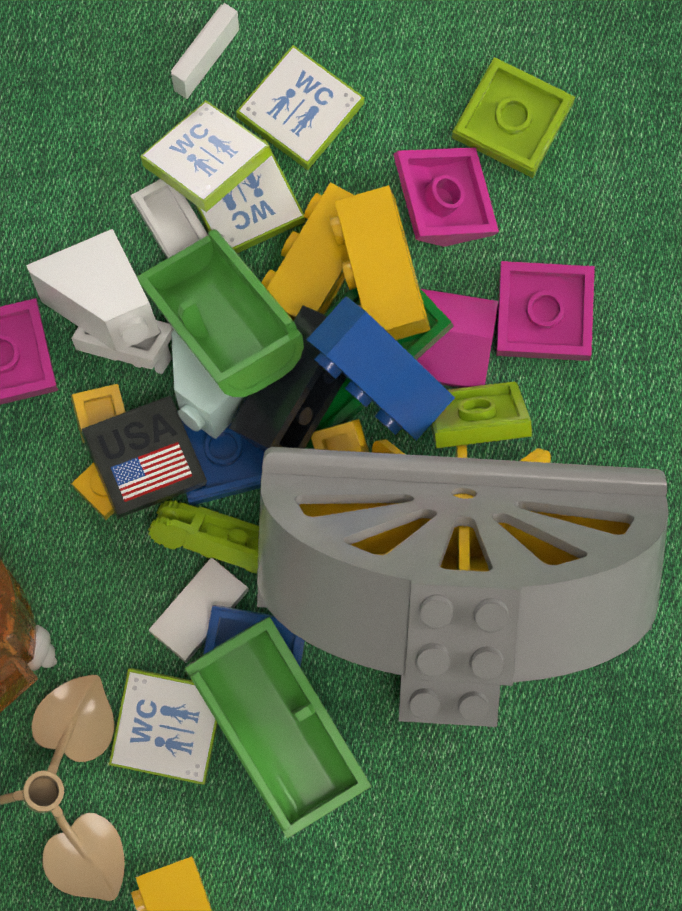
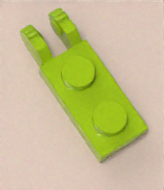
[148,499,259,573]

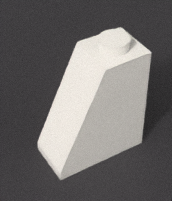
[26,229,160,352]

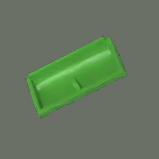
[137,229,304,397]
[185,616,372,839]

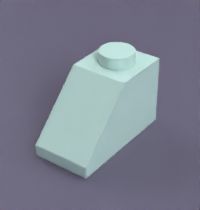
[171,330,248,439]

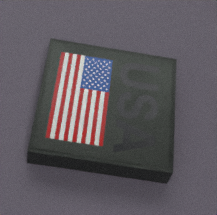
[81,395,207,519]

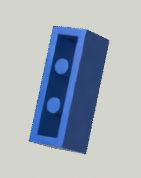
[306,296,455,441]

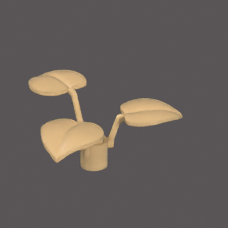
[0,675,125,901]

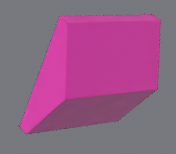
[393,148,499,247]
[417,289,499,388]

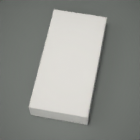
[171,3,239,99]
[130,179,208,259]
[149,558,249,663]

